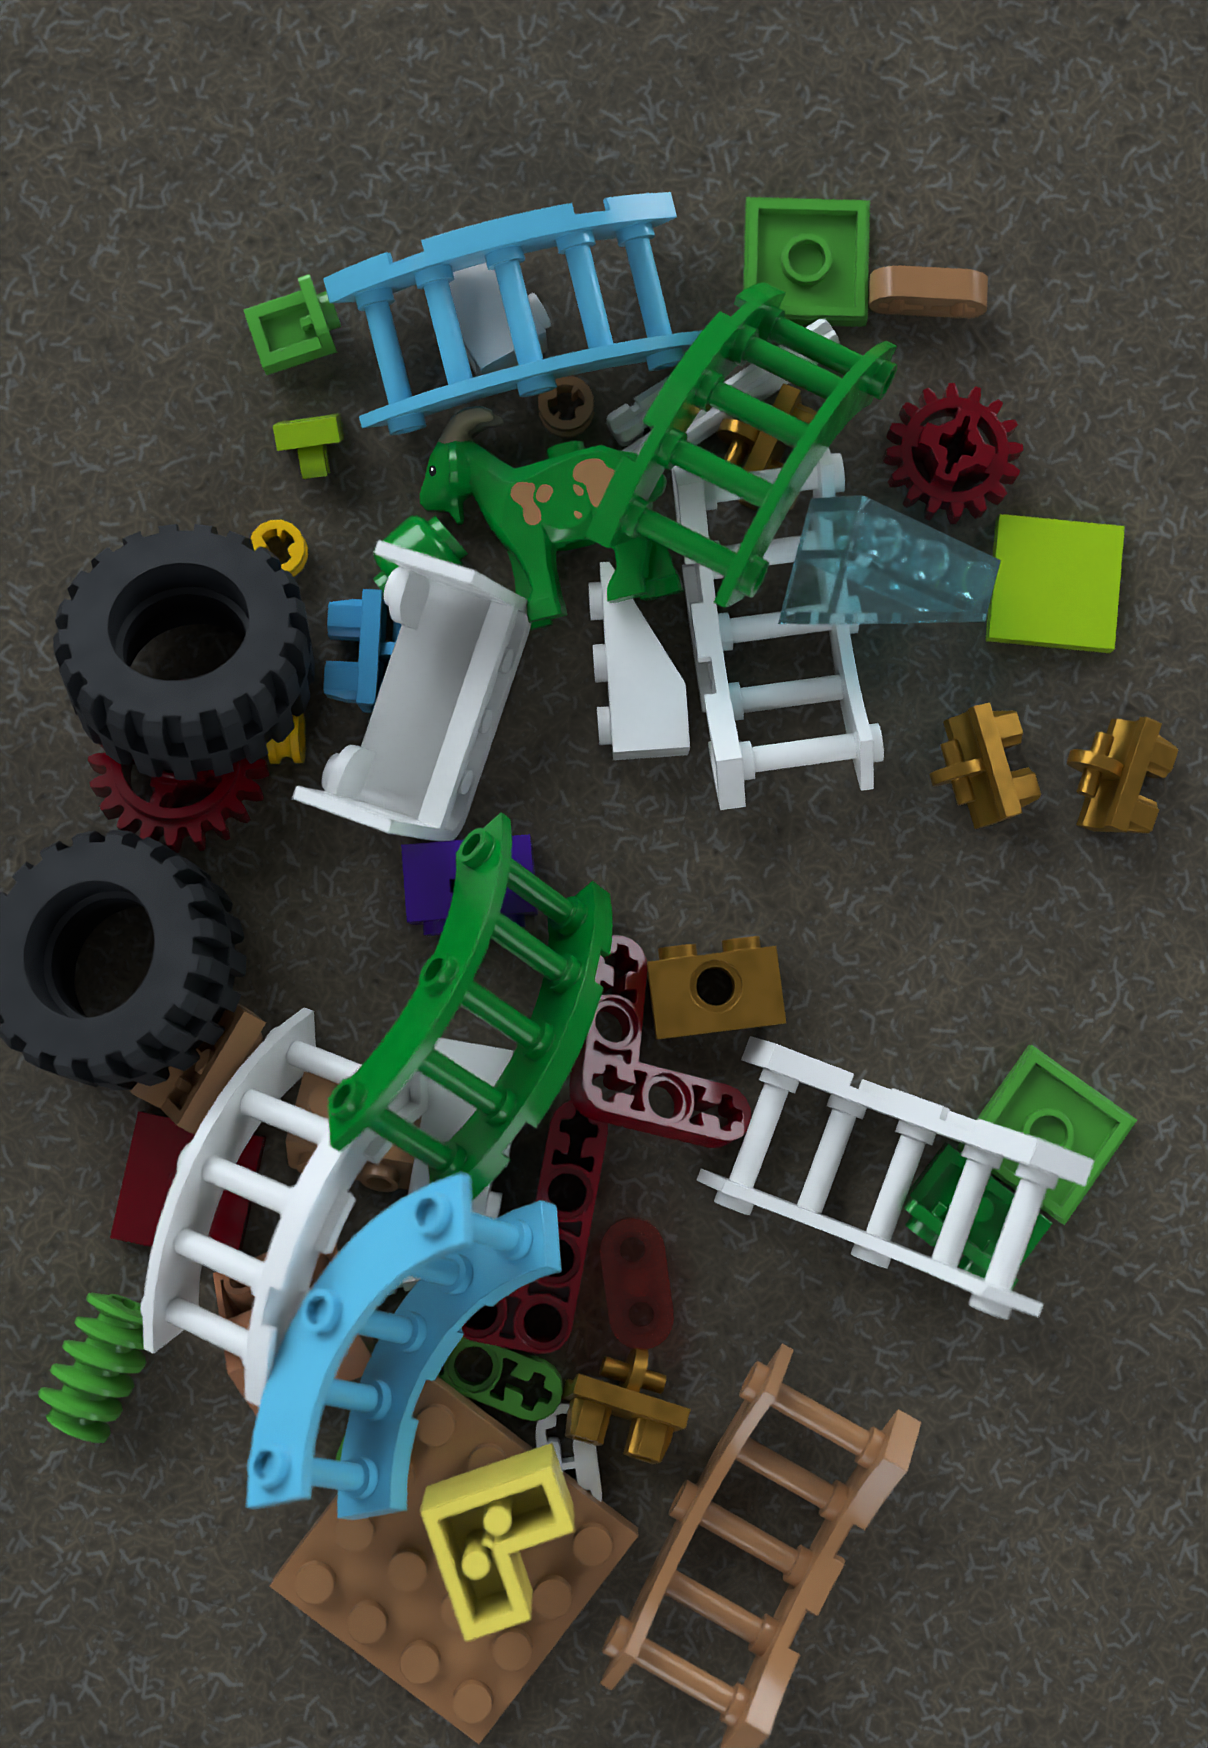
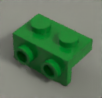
[903,1142,1053,1290]

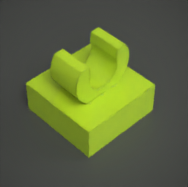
[273,413,344,479]

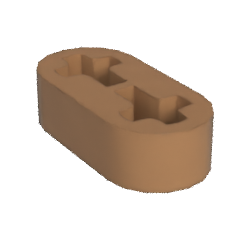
[869,266,988,318]

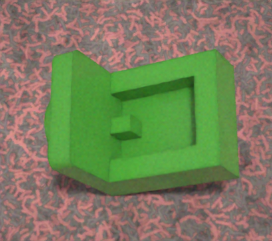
[243,274,341,375]

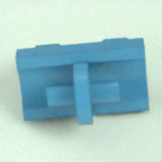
[323,589,401,713]

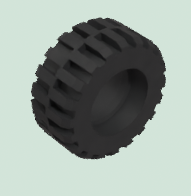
[53,524,315,780]
[0,830,246,1090]

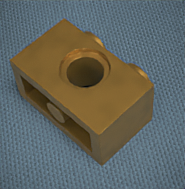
[647,936,786,1039]

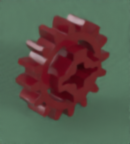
[883,383,1023,524]

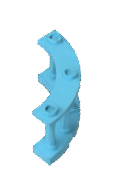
[323,192,703,435]
[247,1173,561,1520]

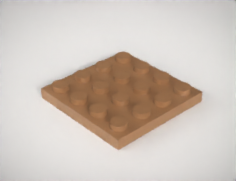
[270,1376,639,1744]

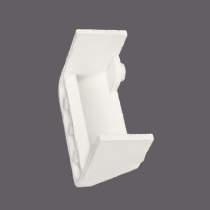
[293,540,531,842]

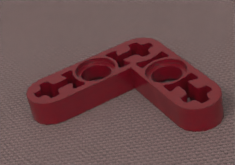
[569,935,752,1148]

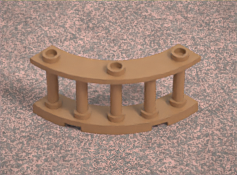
[600,1344,921,1748]

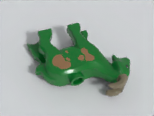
[419,406,684,631]

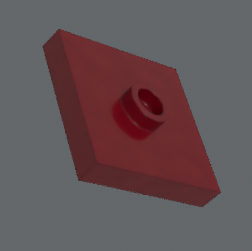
[110,1111,267,1252]

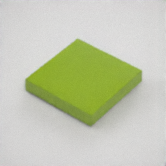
[985,514,1125,653]

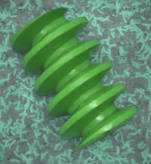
[38,1293,147,1443]

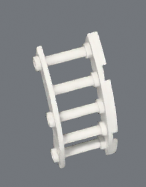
[671,447,884,810]
[141,1007,429,1407]
[697,1036,1094,1320]

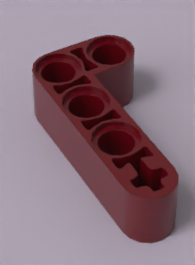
[461,1099,608,1354]

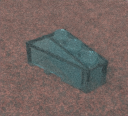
[778,495,1001,625]

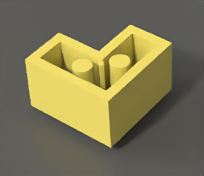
[420,1443,574,1642]

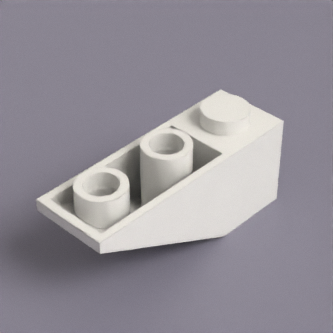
[588,562,690,760]

